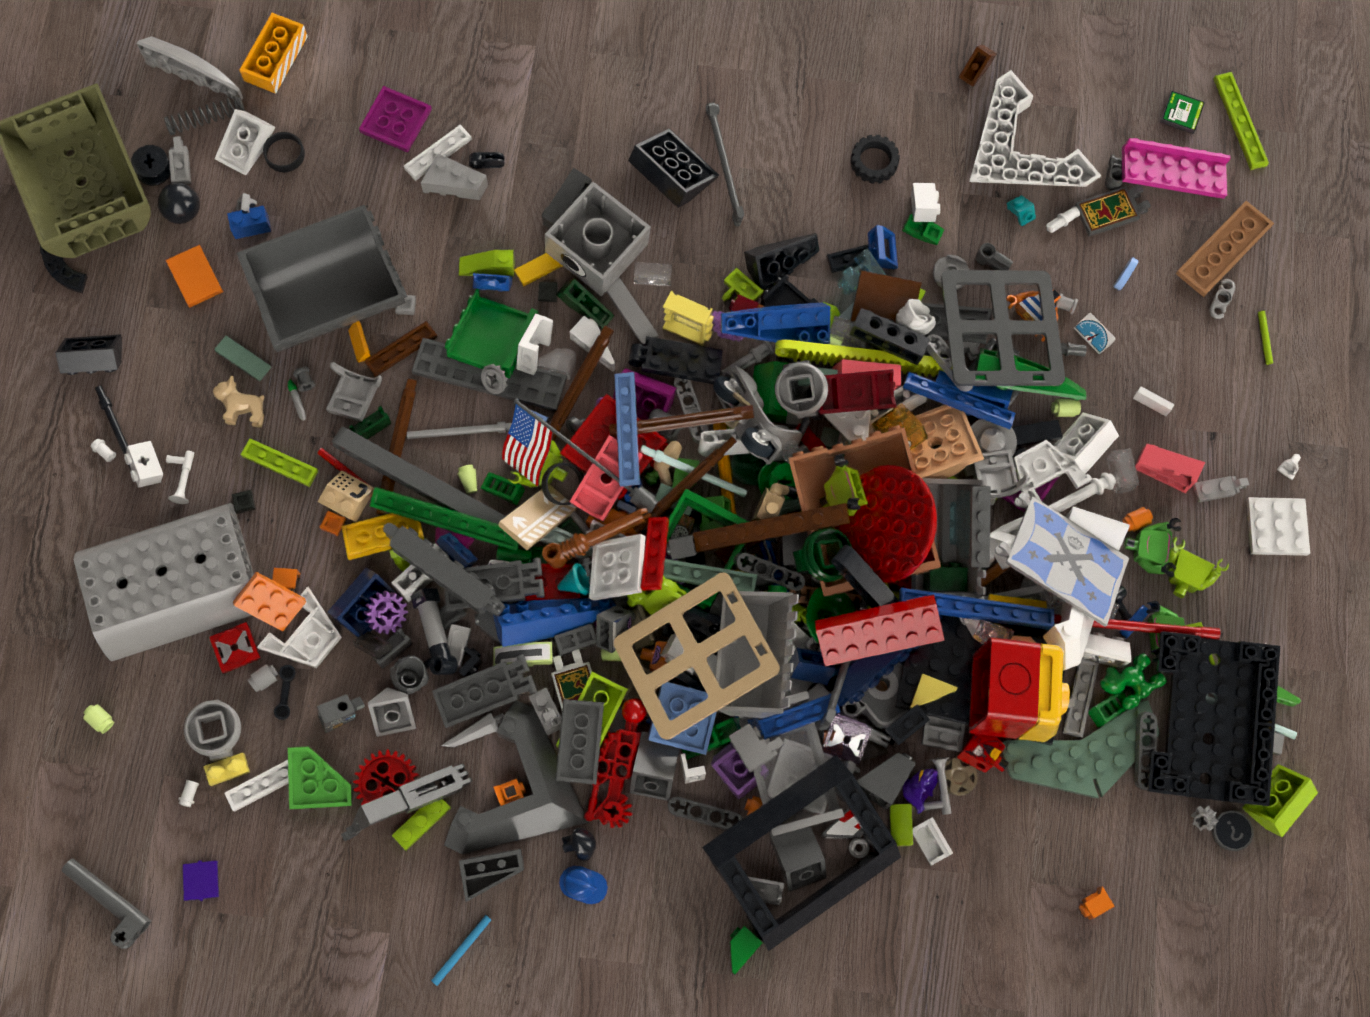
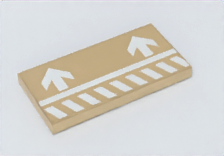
[498,484,577,550]

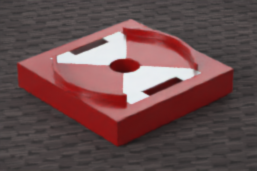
[209,622,261,674]

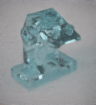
[837,248,886,296]

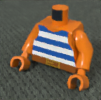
[1006,289,1061,342]

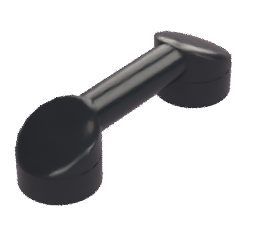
[274,665,296,721]

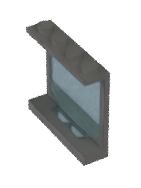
[939,484,991,567]

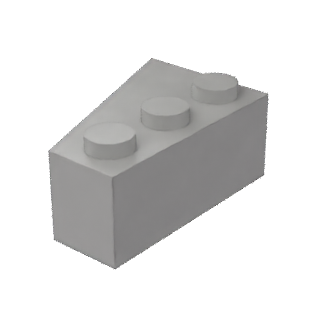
[421,154,488,200]

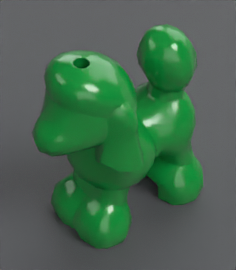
[1100,653,1167,710]

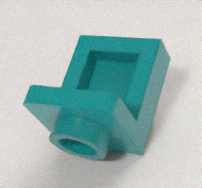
[1007,195,1036,226]

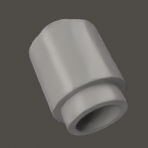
[247,664,279,692]

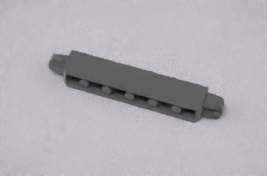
[383,523,505,616]

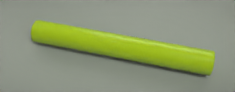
[1258,311,1273,365]

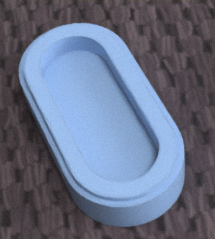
[1113,257,1138,290]

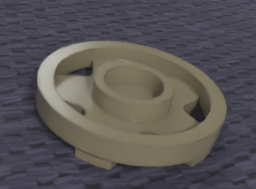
[945,758,978,796]

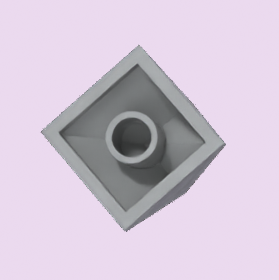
[368,687,416,737]

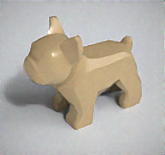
[213,376,265,427]

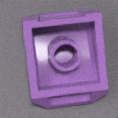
[711,742,769,799]

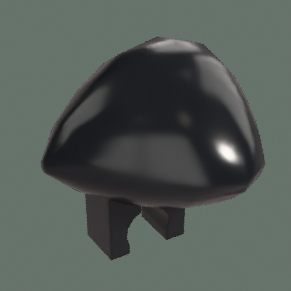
[562,828,596,861]

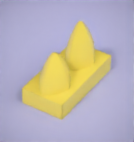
[204,753,250,786]

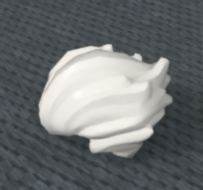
[896,299,936,335]

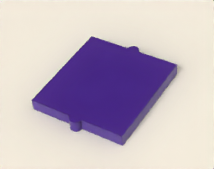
[183,860,219,901]

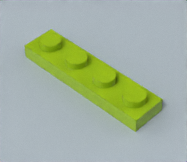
[240,438,318,487]

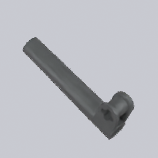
[62,858,151,949]

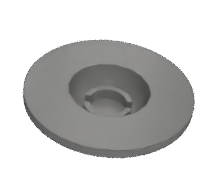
[971,419,1017,456]

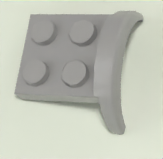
[326,362,382,422]
[973,449,1029,498]
[921,716,965,752]

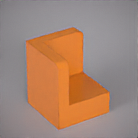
[272,568,301,589]

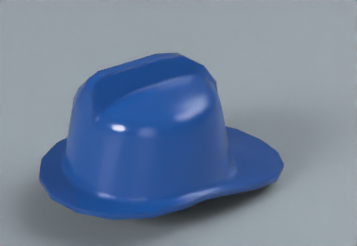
[559,866,608,904]

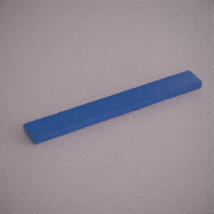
[899,588,1054,630]

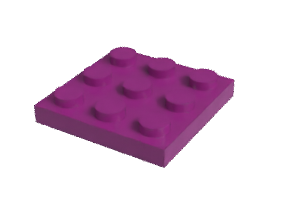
[359,86,432,153]

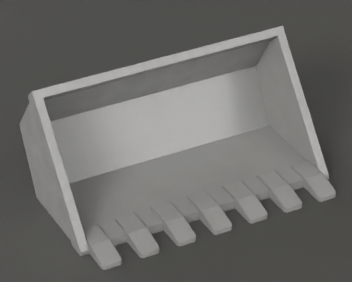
[716,591,799,718]

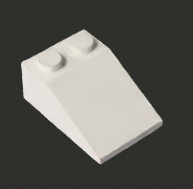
[215,109,275,175]

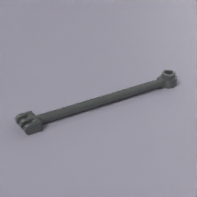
[706,102,744,227]
[820,598,869,730]

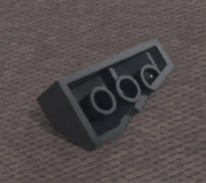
[744,233,819,290]

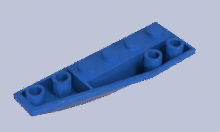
[721,302,830,344]
[493,598,616,647]

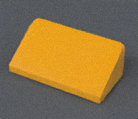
[348,321,371,363]

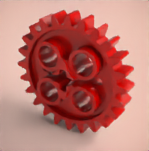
[353,749,419,805]

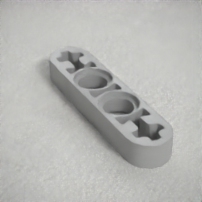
[926,334,973,392]
[674,378,709,444]

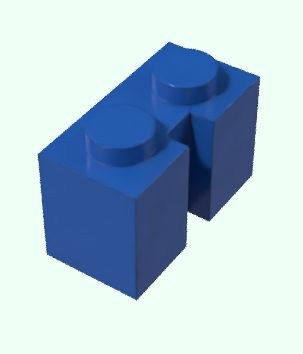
[227,205,271,239]

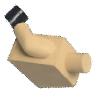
[751,483,797,543]

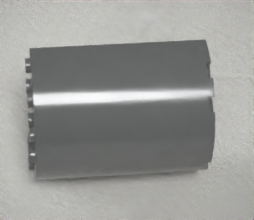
[237,205,407,352]

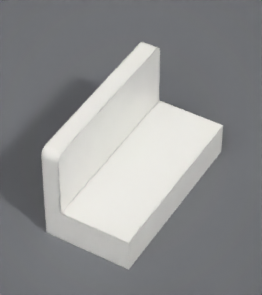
[680,753,706,784]

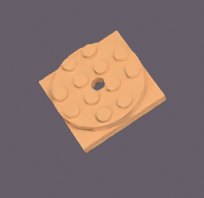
[888,405,984,479]

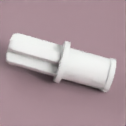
[1046,206,1080,233]

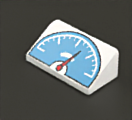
[1074,313,1115,354]

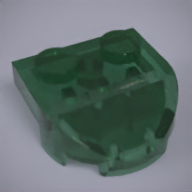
[731,453,767,485]

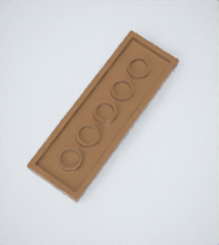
[1176,201,1274,297]

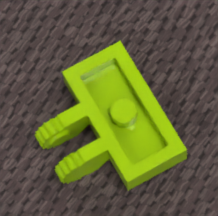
[722,268,763,302]

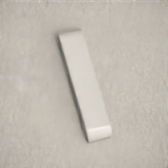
[698,425,789,457]

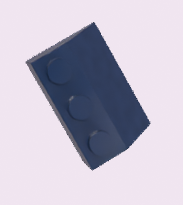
[327,568,401,641]

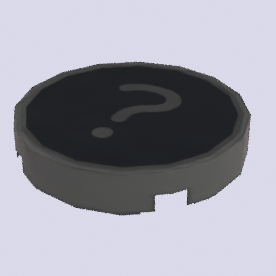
[1212,811,1254,852]

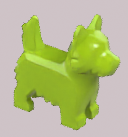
[627,575,687,615]

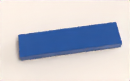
[758,693,841,740]

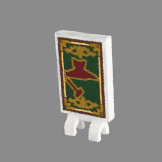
[551,649,592,709]

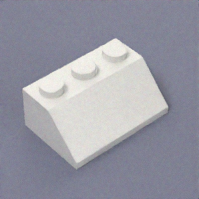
[1053,412,1119,474]
[1065,507,1129,551]
[1082,632,1131,668]

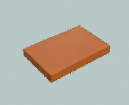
[166,245,223,308]

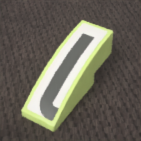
[493,642,553,667]

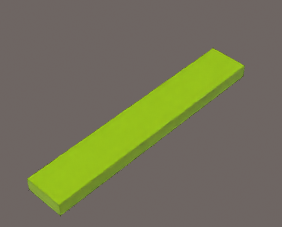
[1214,72,1269,170]

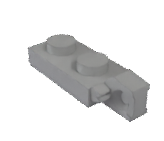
[169,136,191,184]
[1193,476,1249,503]

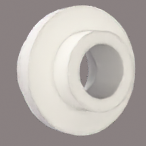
[849,838,869,858]

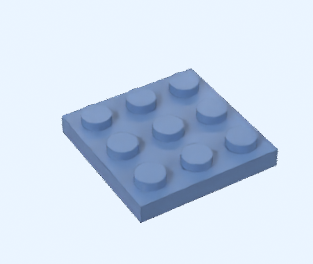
[647,682,717,755]

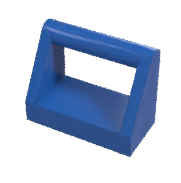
[868,225,898,269]

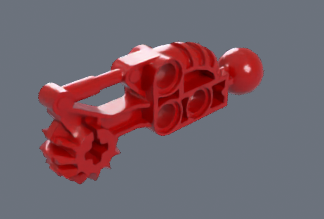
[584,698,647,828]

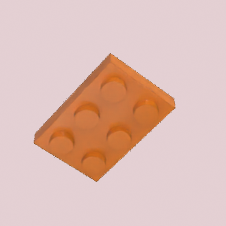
[233,572,306,631]

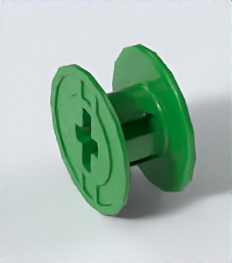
[758,461,796,500]

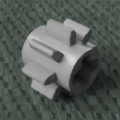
[1191,806,1218,831]

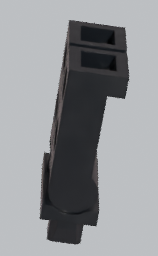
[662,606,721,656]

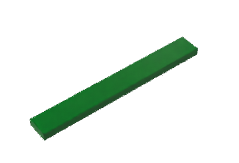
[370,487,519,551]

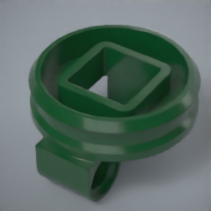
[793,527,852,582]

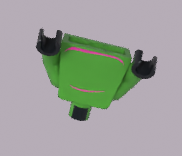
[1124,518,1182,577]
[1146,601,1185,662]

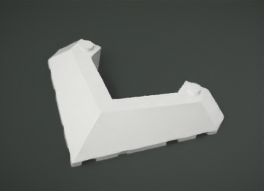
[970,70,1101,187]
[990,531,1094,671]

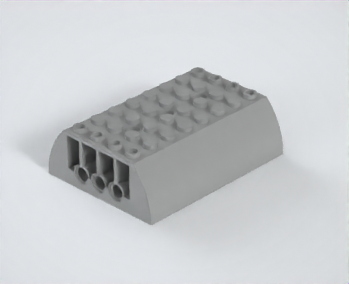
[73,503,254,662]

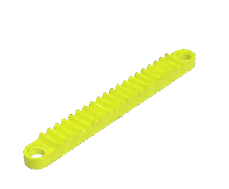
[775,340,952,378]

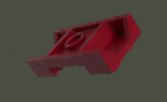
[818,369,897,415]

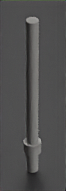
[407,421,512,439]

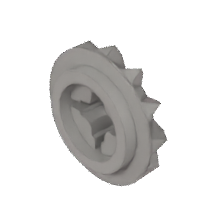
[481,364,508,394]

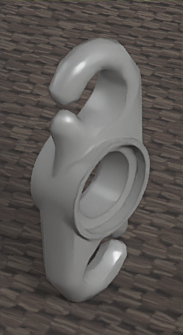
[1209,279,1236,319]

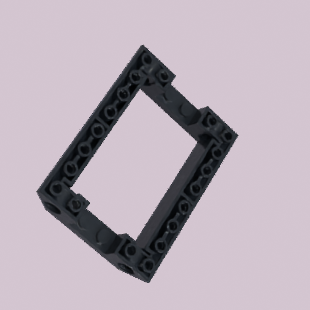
[702,755,901,951]

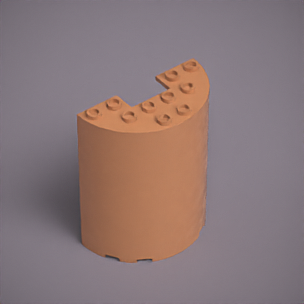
[789,426,941,597]

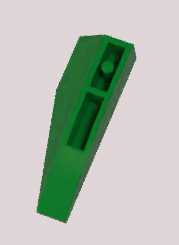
[975,348,1087,400]

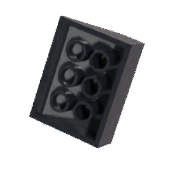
[628,129,719,208]

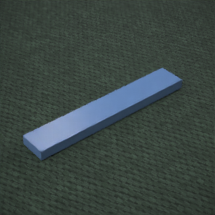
[614,372,640,487]

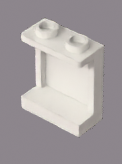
[516,314,553,375]

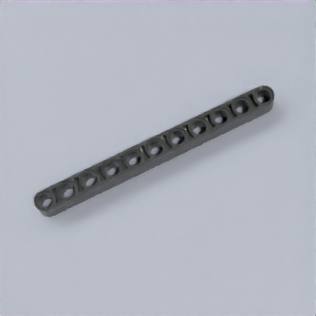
[331,427,506,524]

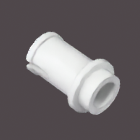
[91,439,116,462]
[178,780,199,807]

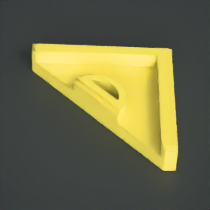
[910,674,958,709]

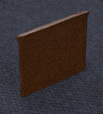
[848,270,922,328]

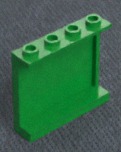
[445,289,538,379]

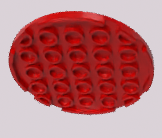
[835,465,937,584]

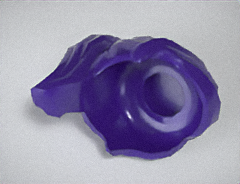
[902,768,938,814]

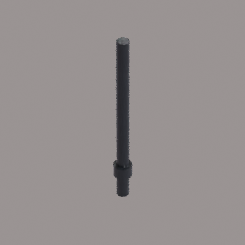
[95,386,137,484]

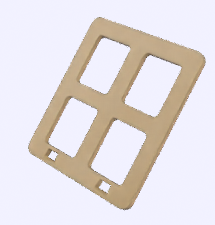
[614,572,780,740]

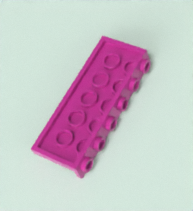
[1122,138,1230,199]

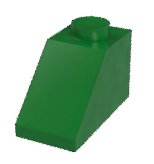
[730,926,763,975]

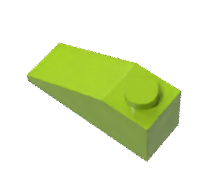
[459,250,515,276]

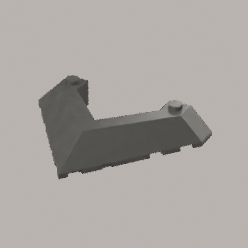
[444,700,589,854]

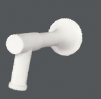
[166,451,194,504]

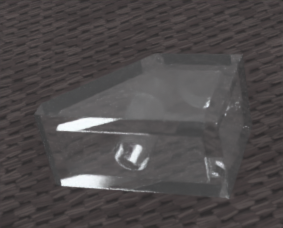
[537,348,577,380]

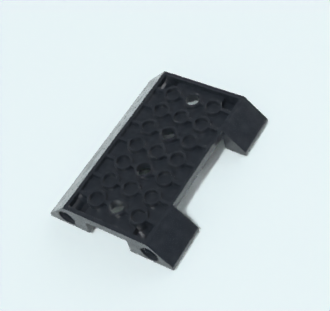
[1147,631,1281,806]

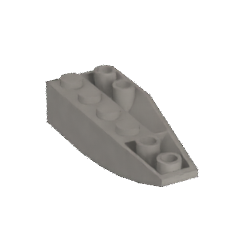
[136,36,243,100]

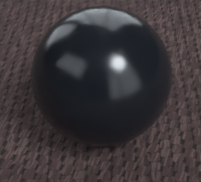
[158,183,200,224]

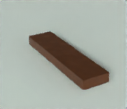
[364,321,438,377]

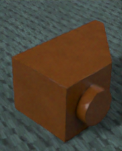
[959,44,997,87]

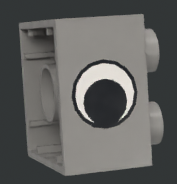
[545,182,651,296]

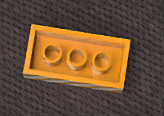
[239,13,308,94]

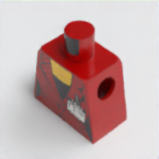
[957,734,1009,773]

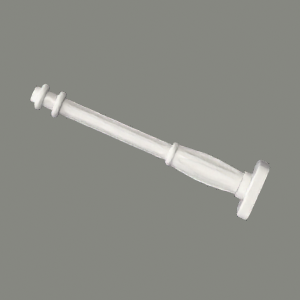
[981,472,1116,570]

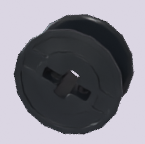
[131,145,171,186]

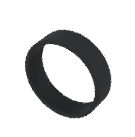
[263,132,305,173]
[542,463,584,505]

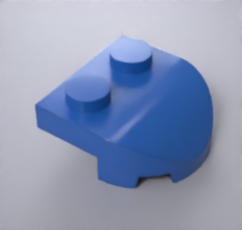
[473,273,512,291]

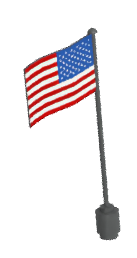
[502,398,659,513]

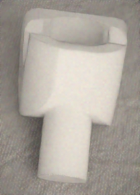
[1277,454,1301,480]

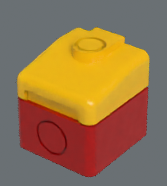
[969,637,1070,742]

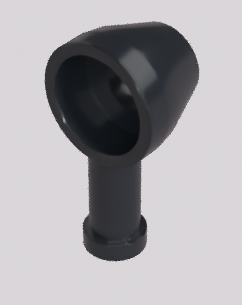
[1114,585,1132,620]

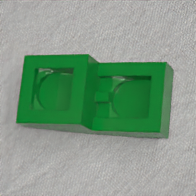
[902,214,945,245]

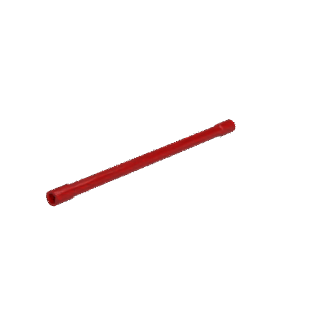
[1054,614,1221,640]

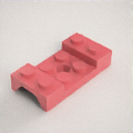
[570,435,643,523]

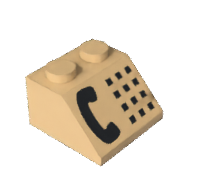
[318,471,374,522]

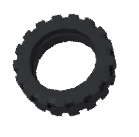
[851,135,900,184]

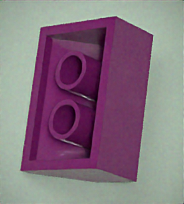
[613,368,677,420]

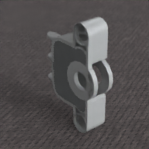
[840,661,928,729]

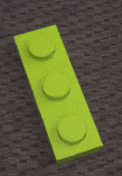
[392,799,451,851]

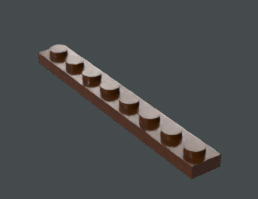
[693,503,850,552]

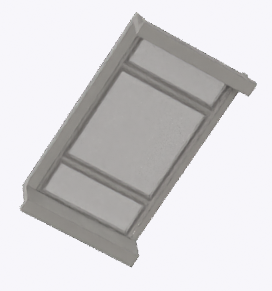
[738,691,844,836]

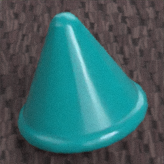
[557,563,590,595]

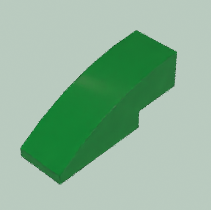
[681,717,741,760]

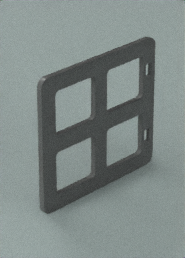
[941,270,1065,386]

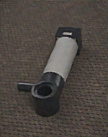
[410,588,458,675]

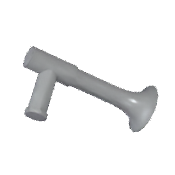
[924,757,951,815]

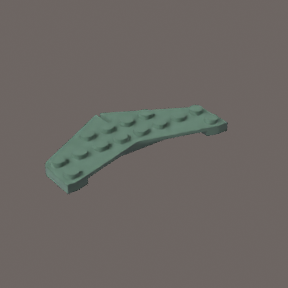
[1001,700,1159,798]

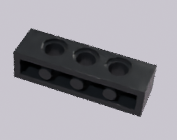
[849,308,930,365]

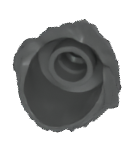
[390,655,429,695]

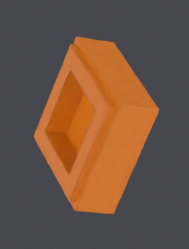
[320,510,346,536]

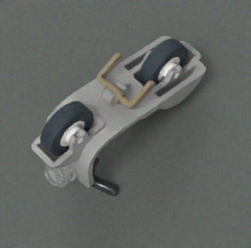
[713,365,810,464]

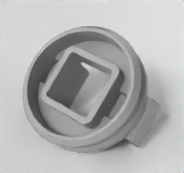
[775,360,828,419]
[184,699,241,762]

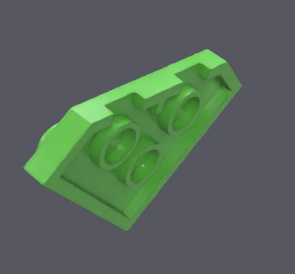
[288,746,352,809]

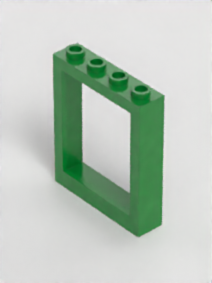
[667,489,749,610]

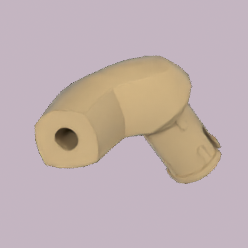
[654,441,682,486]

